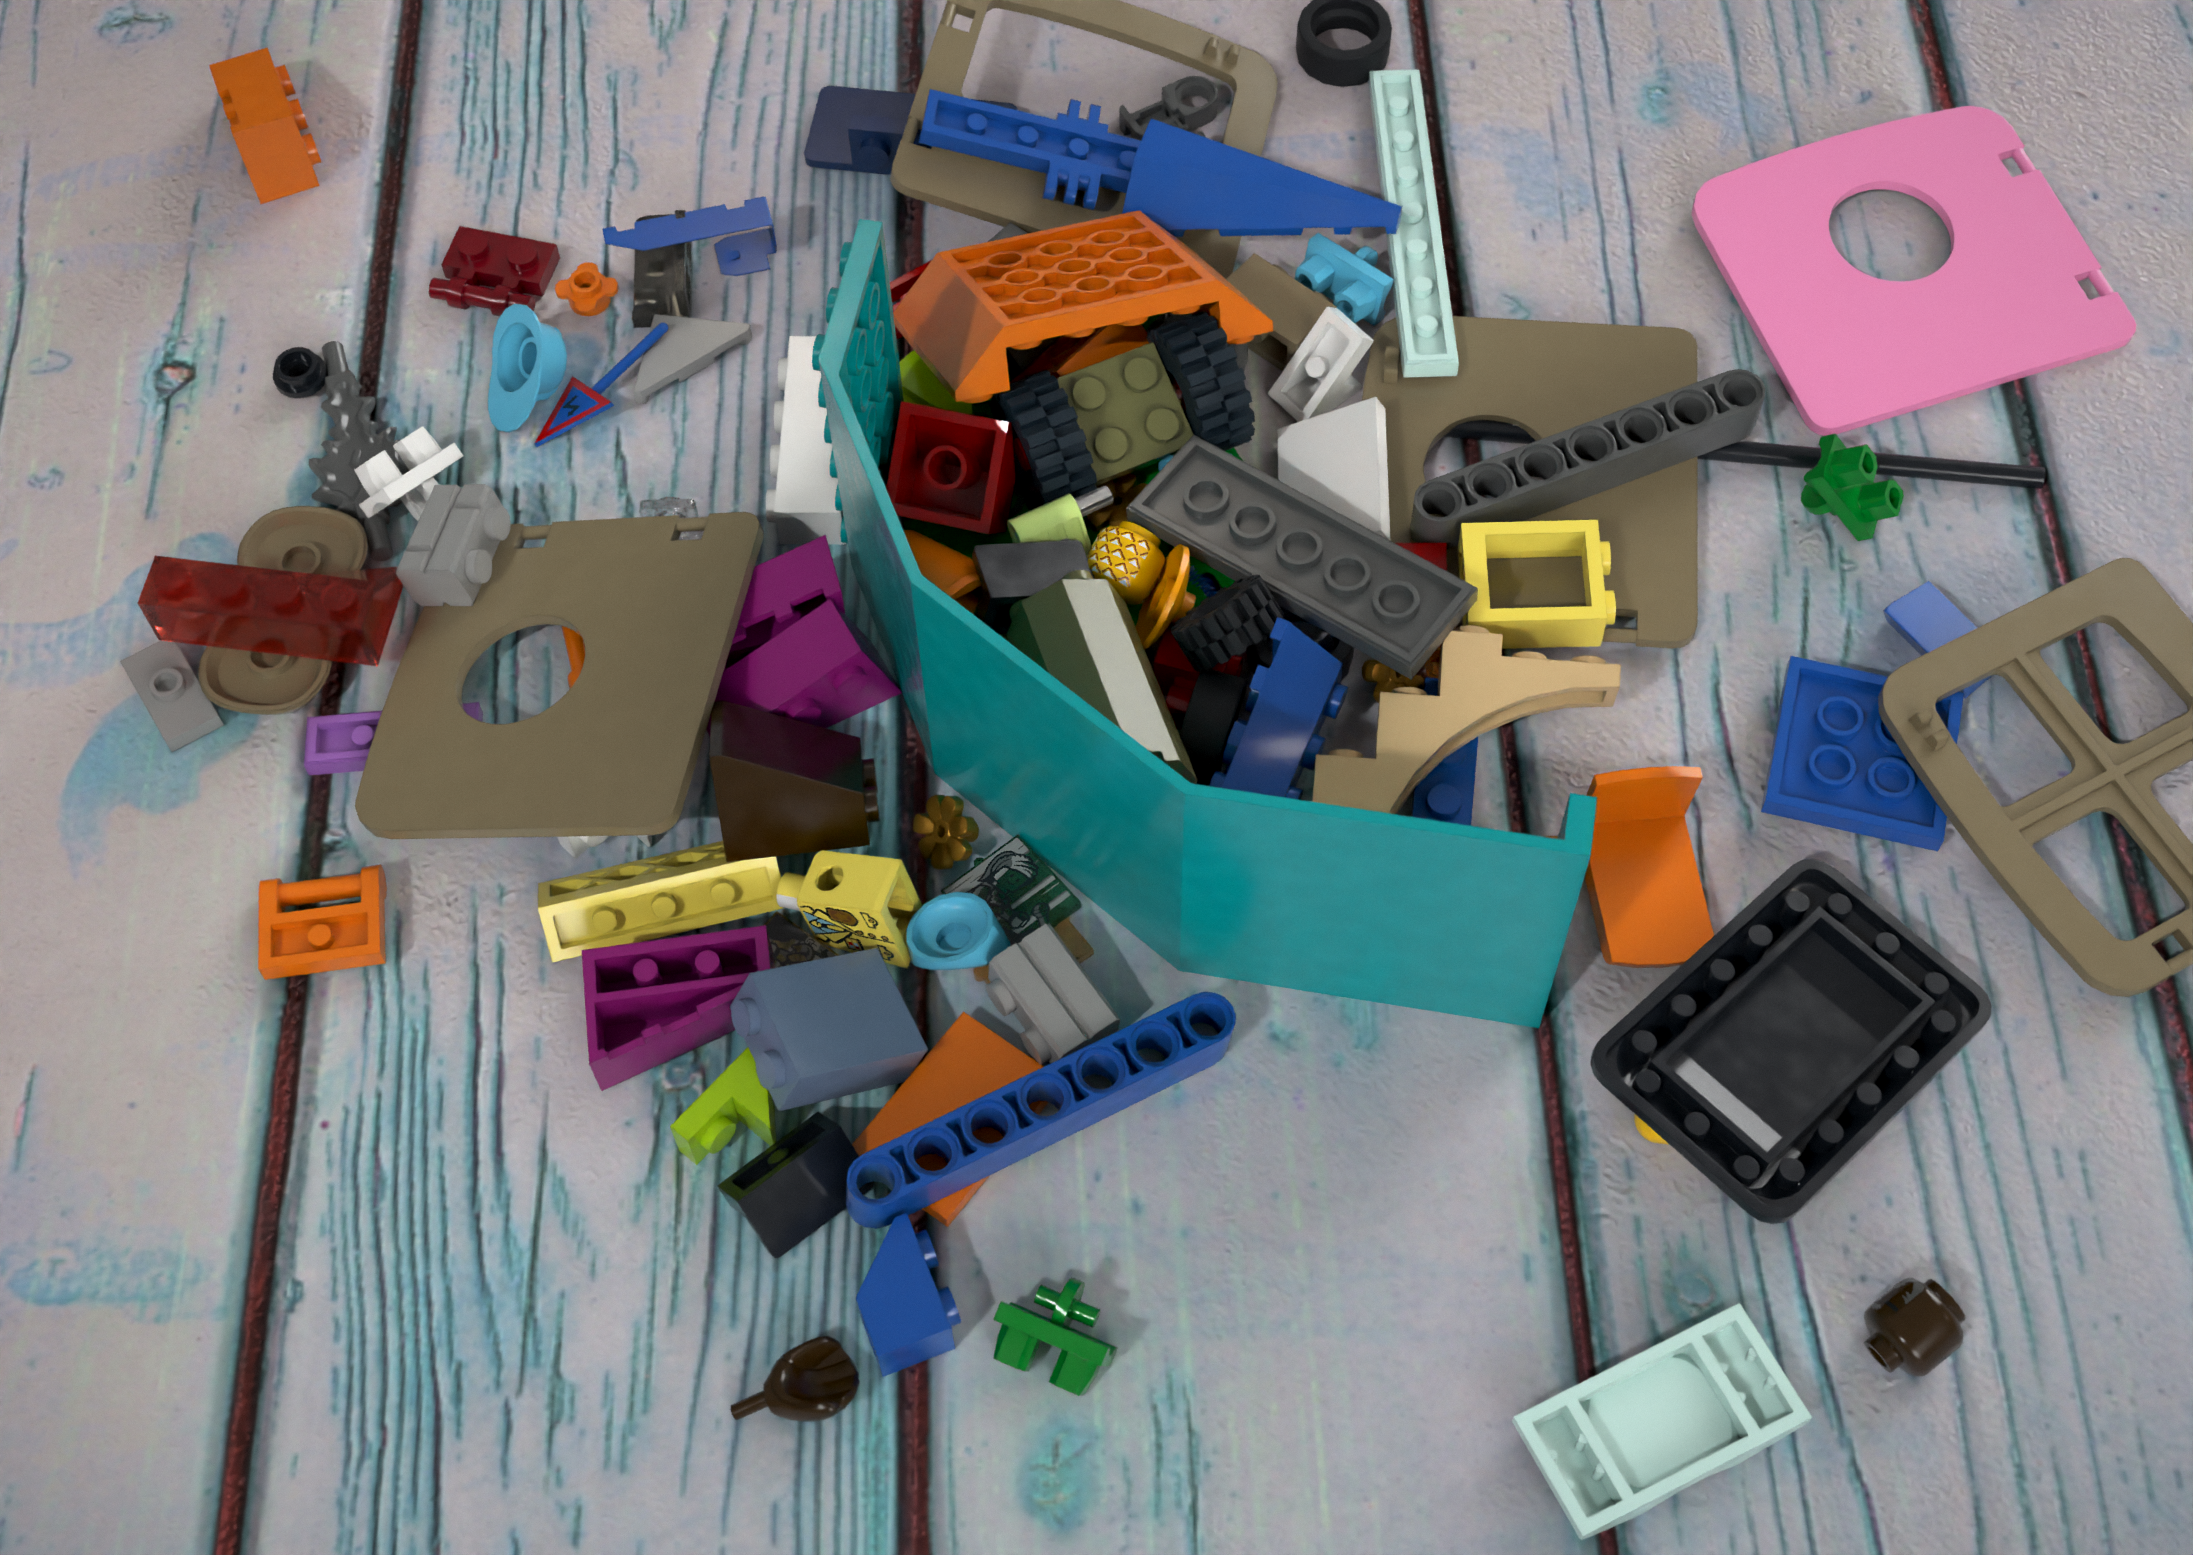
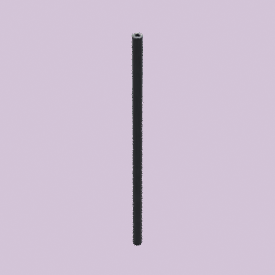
[1443,420,2045,489]

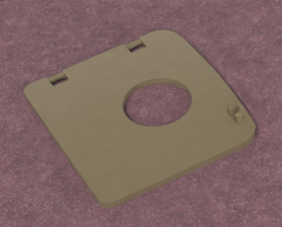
[1362,316,1698,649]
[355,512,764,839]

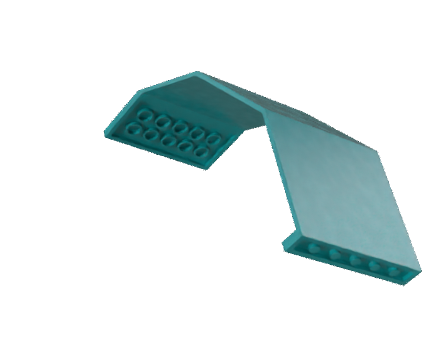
[812,219,1597,1028]

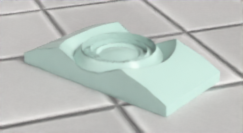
[1512,1303,1812,1540]

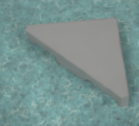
[633,314,752,404]

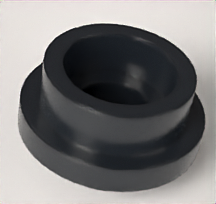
[273,347,328,398]

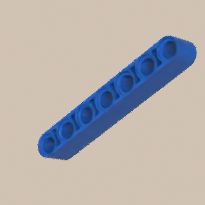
[846,992,1236,1229]

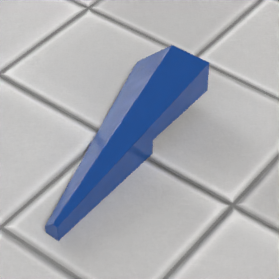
[1122,118,1402,237]

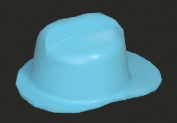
[488,304,567,433]

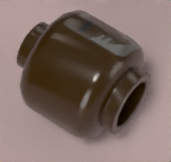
[1864,1278,1966,1376]

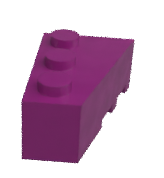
[724,535,846,671]
[706,599,902,736]
[581,925,775,1091]

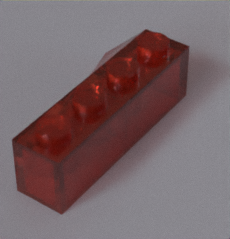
[138,556,403,666]

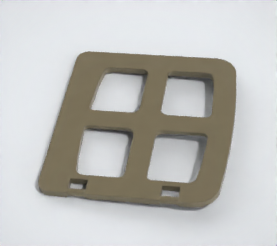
[1878,558,2193,997]

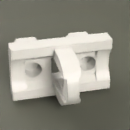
[354,426,463,521]

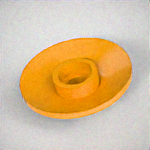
[1136,544,1196,649]

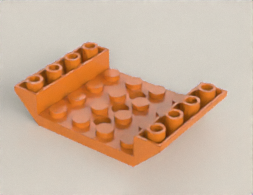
[893,210,1273,403]

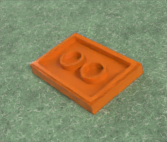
[852,1011,1049,1227]

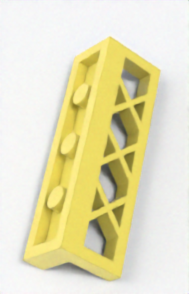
[538,841,783,963]

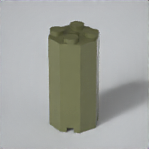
[1006,570,1198,784]

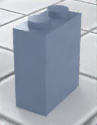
[730,948,928,1111]

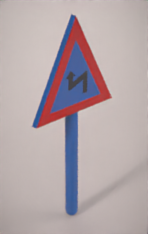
[534,322,668,447]

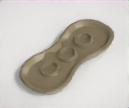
[198,506,368,715]

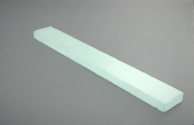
[1368,69,1459,378]

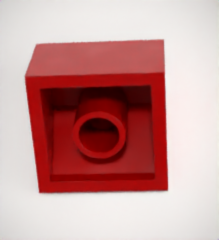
[886,401,1016,534]

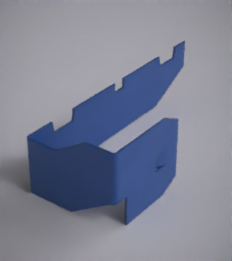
[602,196,777,276]

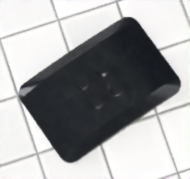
[1590,859,1992,1224]

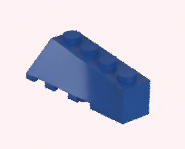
[1209,617,1348,800]

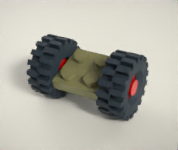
[990,311,1255,510]

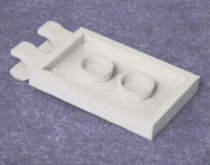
[1278,397,1390,540]

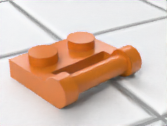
[258,864,387,980]

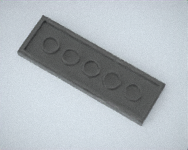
[1126,435,1478,680]

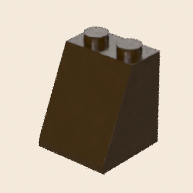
[709,700,880,862]

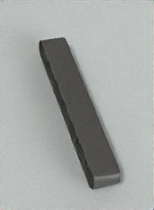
[1410,369,1766,549]

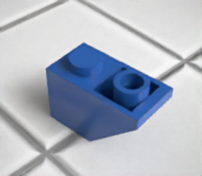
[856,1213,961,1377]

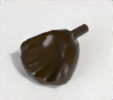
[730,1336,860,1422]

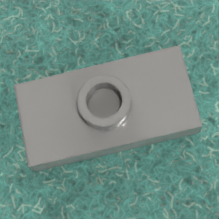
[120,635,224,752]

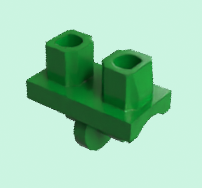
[1801,434,1904,541]
[993,1277,1118,1396]

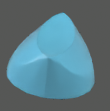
[906,892,1011,970]

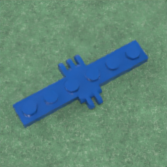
[919,89,1141,210]

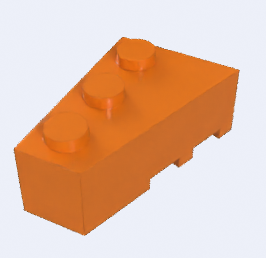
[209,47,322,204]

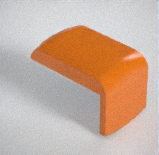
[1585,766,1714,968]

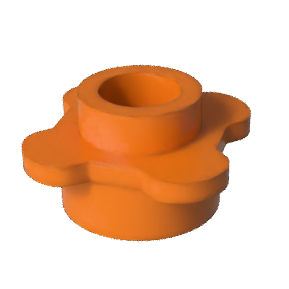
[555,262,619,316]

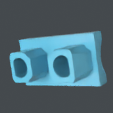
[1294,233,1394,326]

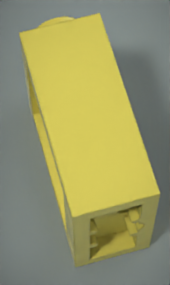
[1457,520,1616,649]

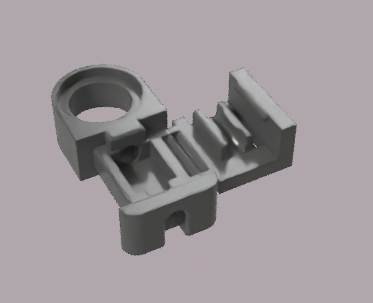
[1119,76,1218,141]

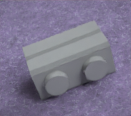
[395,484,511,606]
[986,923,1121,1065]

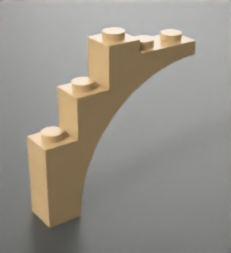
[1312,625,1621,814]

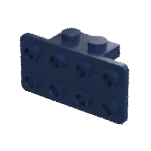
[804,86,1017,175]

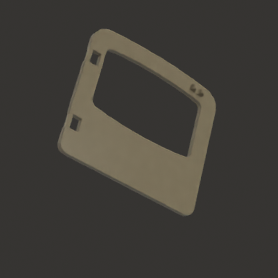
[890,0,1277,279]

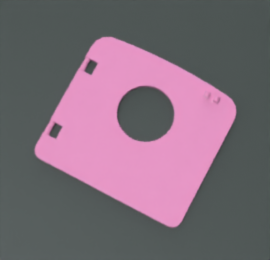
[1691,106,2136,436]

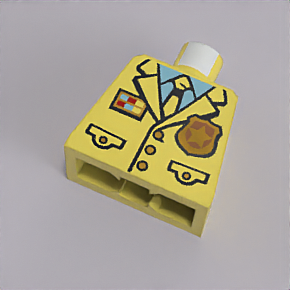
[777,850,922,968]

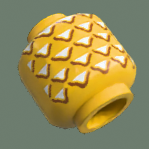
[1087,521,1165,605]

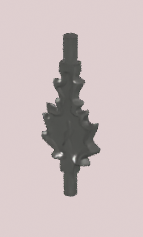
[309,341,410,561]

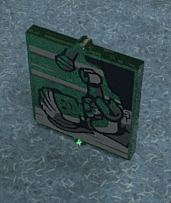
[941,835,1082,946]

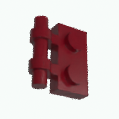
[429,226,560,316]

